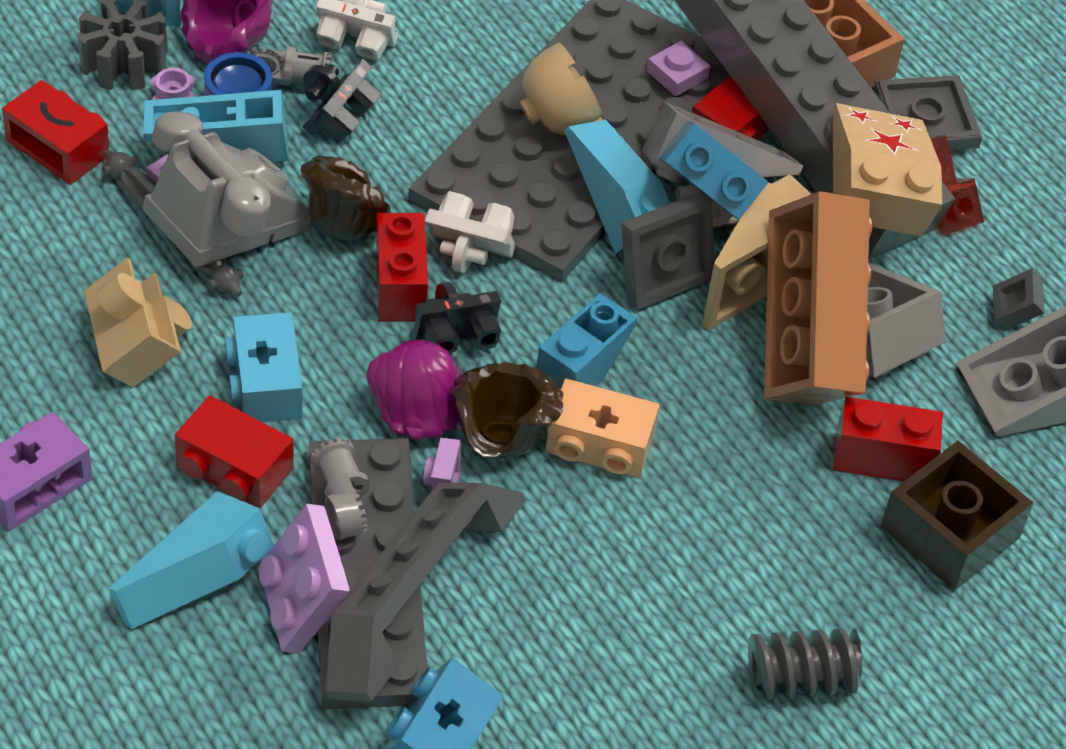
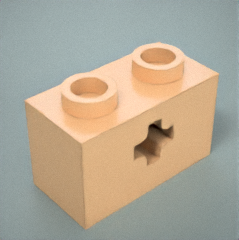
[545,378,660,478]

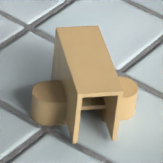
[84,257,192,387]

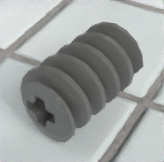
[748,628,862,700]

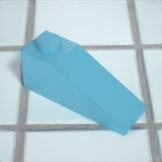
[143,90,288,162]
[564,119,670,254]
[109,491,274,629]

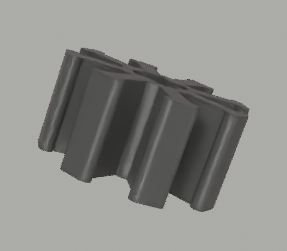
[77,0,168,90]

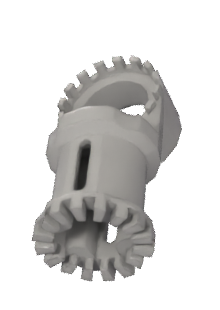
[247,47,332,90]
[310,438,370,540]

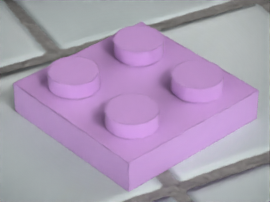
[258,504,350,653]

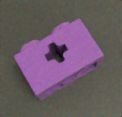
[0,411,92,532]

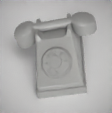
[142,111,311,267]

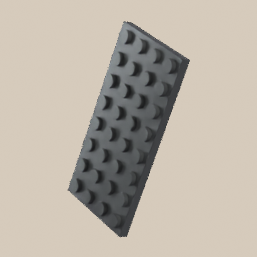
[408,0,730,283]

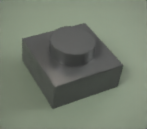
[993,268,1045,331]

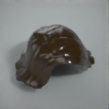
[300,156,391,241]
[451,361,564,459]

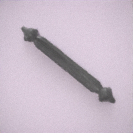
[102,149,244,297]

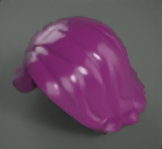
[180,0,273,66]
[366,340,463,441]

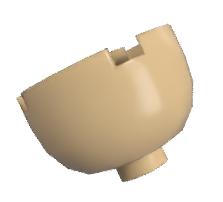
[519,42,603,136]

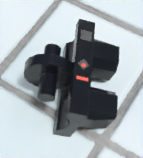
[302,59,381,143]
[409,282,502,355]

